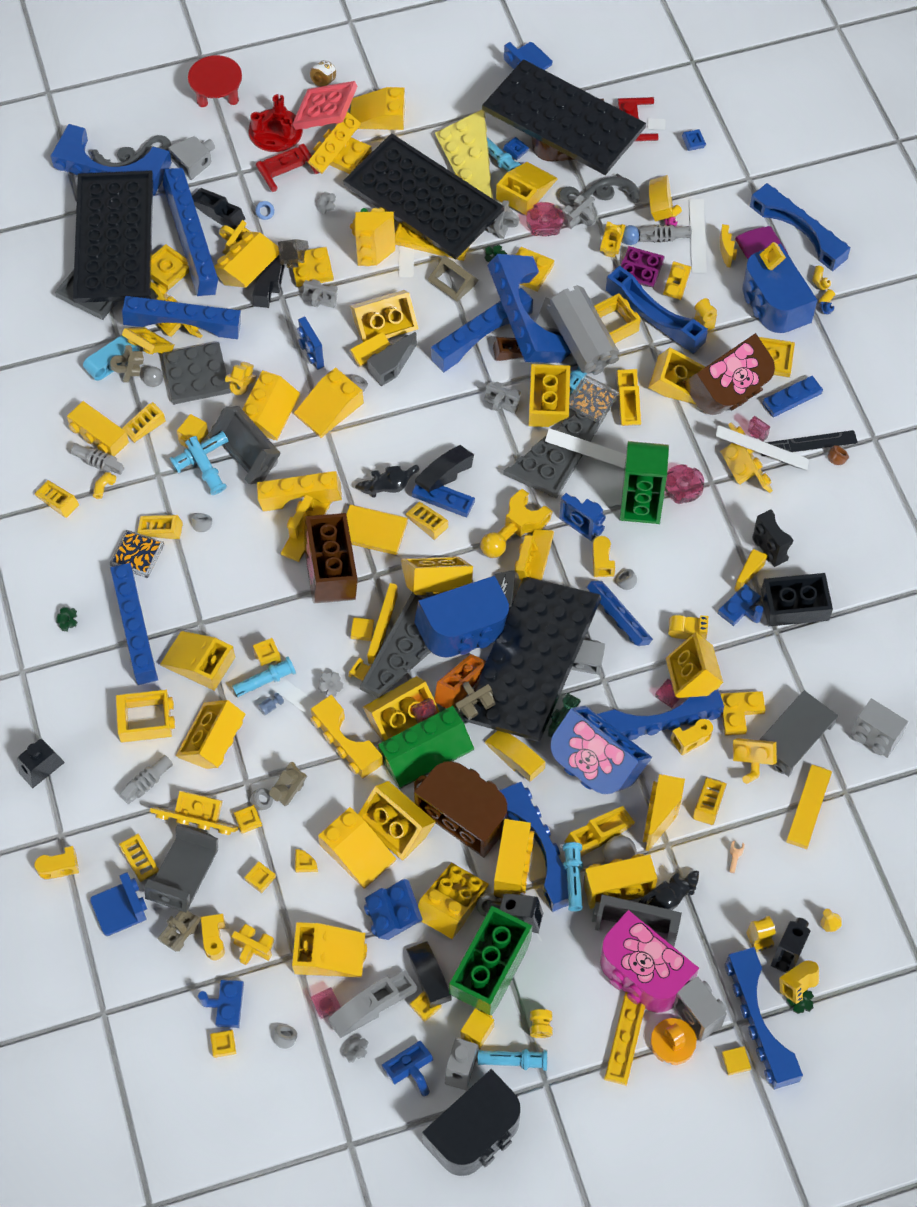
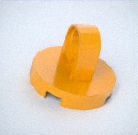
[650,1018,697,1065]

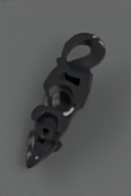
[355,465,420,498]
[638,871,699,910]

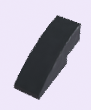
[192,188,246,230]
[252,251,285,308]
[415,445,474,492]
[406,941,452,1008]

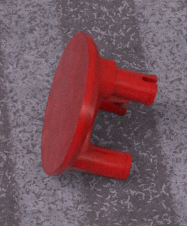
[188,55,242,107]
[248,94,303,152]

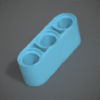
[83,335,140,381]

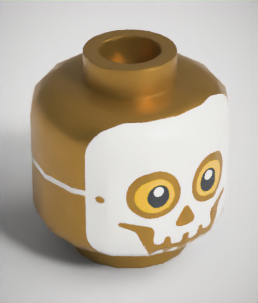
[310,60,336,87]

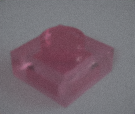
[748,416,770,442]
[655,679,680,708]
[411,698,438,724]
[311,987,341,1019]

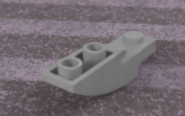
[328,970,418,1038]

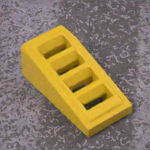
[122,402,166,443]
[34,480,79,518]
[405,501,448,540]
[137,515,183,539]
[735,549,767,592]
[693,777,727,825]
[119,833,159,882]

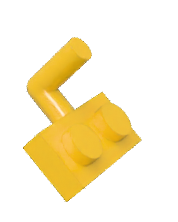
[733,738,777,784]

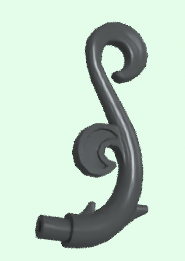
[91,135,171,167]
[559,173,640,206]

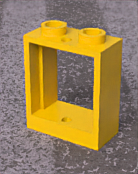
[594,293,641,343]
[116,690,175,743]

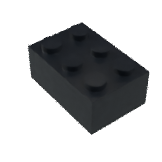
[761,573,833,627]

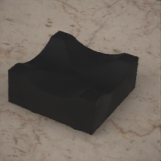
[752,509,794,567]

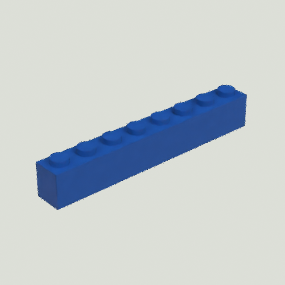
[163,168,218,296]

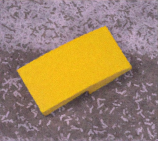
[720,224,737,268]

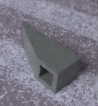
[367,332,417,386]

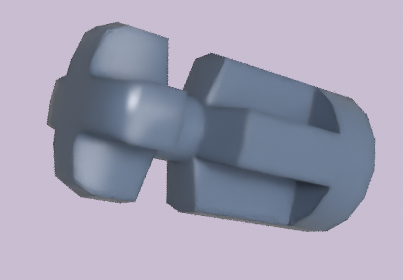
[258,693,284,716]

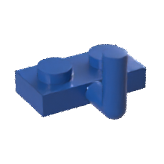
[718,584,764,626]
[198,980,244,1028]
[382,1040,433,1096]

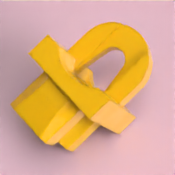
[219,220,250,255]
[600,221,625,257]
[663,261,692,300]
[225,362,257,395]
[231,924,274,965]

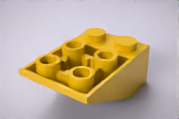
[496,162,557,216]
[160,631,235,691]
[642,774,685,851]
[418,862,489,939]
[292,922,366,977]

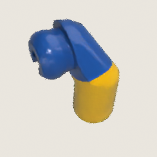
[818,289,835,315]

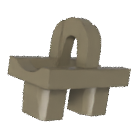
[110,345,144,382]
[456,681,495,720]
[269,762,307,806]
[157,910,201,952]

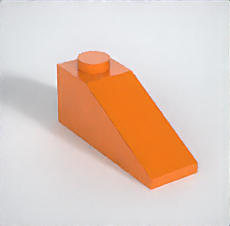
[434,654,486,709]

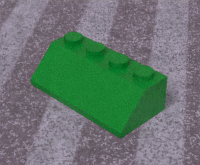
[378,706,474,789]

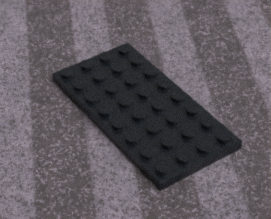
[482,59,646,175]
[343,133,504,260]
[73,170,153,303]
[461,577,601,742]

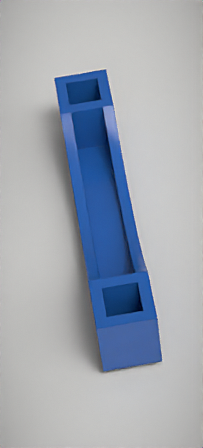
[750,183,851,272]
[606,266,708,354]
[431,288,533,373]
[122,296,241,339]
[110,563,158,685]
[597,689,724,740]
[499,782,575,912]
[725,947,803,1090]

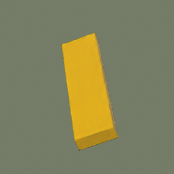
[367,583,398,664]
[786,764,832,849]
[604,992,645,1086]

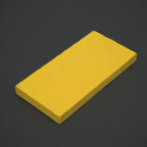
[395,222,470,261]

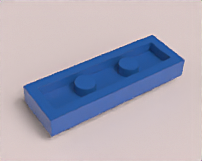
[762,375,823,418]
[412,484,475,518]

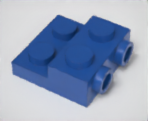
[559,493,606,541]
[364,879,423,940]

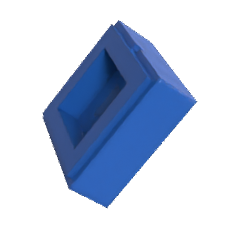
[682,129,706,151]
[503,137,529,161]

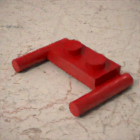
[618,97,658,141]
[255,144,320,192]

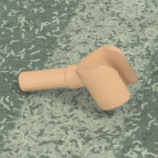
[729,841,745,873]

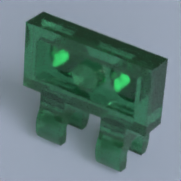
[548,693,581,738]

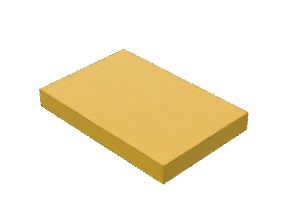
[347,505,408,555]

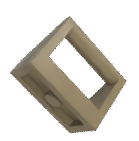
[428,255,479,302]

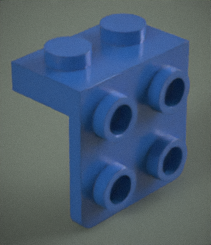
[504,42,553,70]
[90,872,147,936]

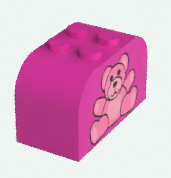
[600,910,699,1013]

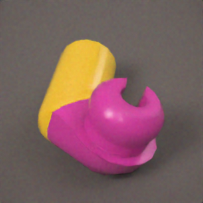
[664,205,682,227]

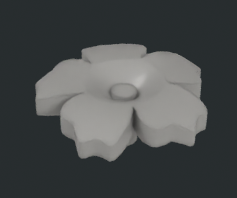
[316,192,336,214]
[318,672,343,696]
[343,1038,369,1063]

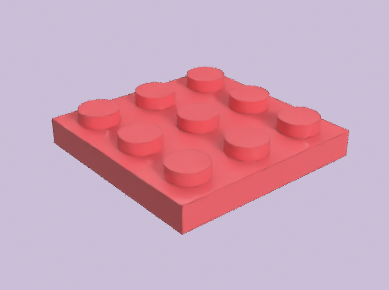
[293,81,358,130]

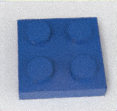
[297,316,324,370]

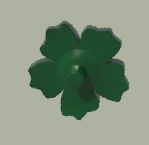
[484,244,507,262]
[56,606,78,632]
[786,990,814,1014]

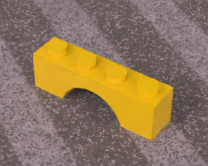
[257,471,342,512]
[310,695,383,779]

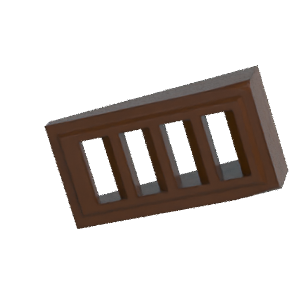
[493,337,523,361]

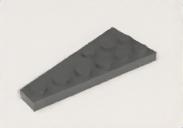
[504,406,610,498]
[360,592,431,698]

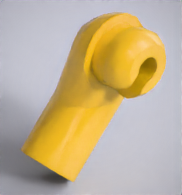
[812,265,831,290]
[93,472,116,499]

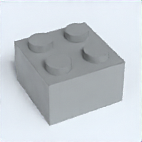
[851,698,908,758]
[673,977,727,1042]

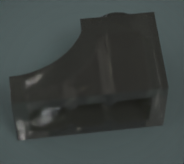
[278,239,309,268]

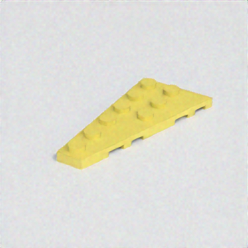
[435,110,493,199]

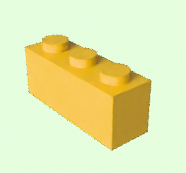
[67,401,129,456]

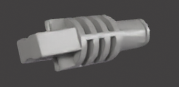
[639,224,692,243]
[71,443,124,475]
[120,755,173,804]

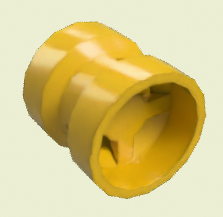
[530,1009,553,1038]

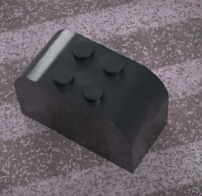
[422,1069,521,1176]

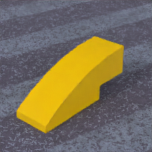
[649,175,673,222]
[616,369,641,426]
[485,730,546,782]
[564,806,635,856]

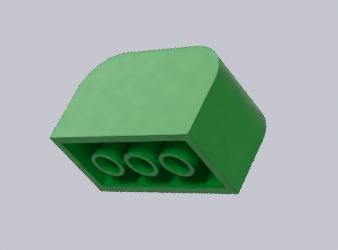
[620,441,669,524]
[449,906,532,1016]

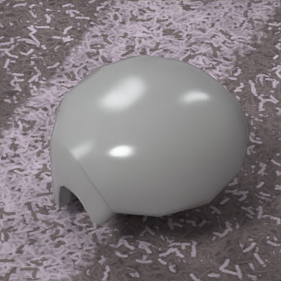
[604,835,637,864]

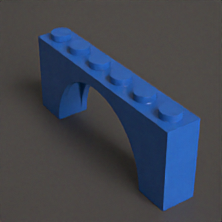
[51,124,172,196]
[487,254,571,363]

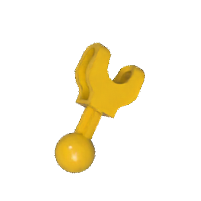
[480,489,553,558]

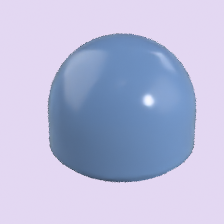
[255,201,274,220]
[622,225,639,245]

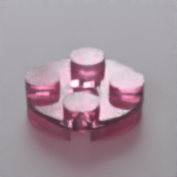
[526,202,564,236]
[665,464,704,504]

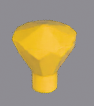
[820,909,842,932]

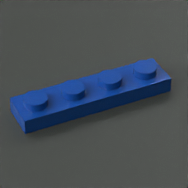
[587,581,653,646]

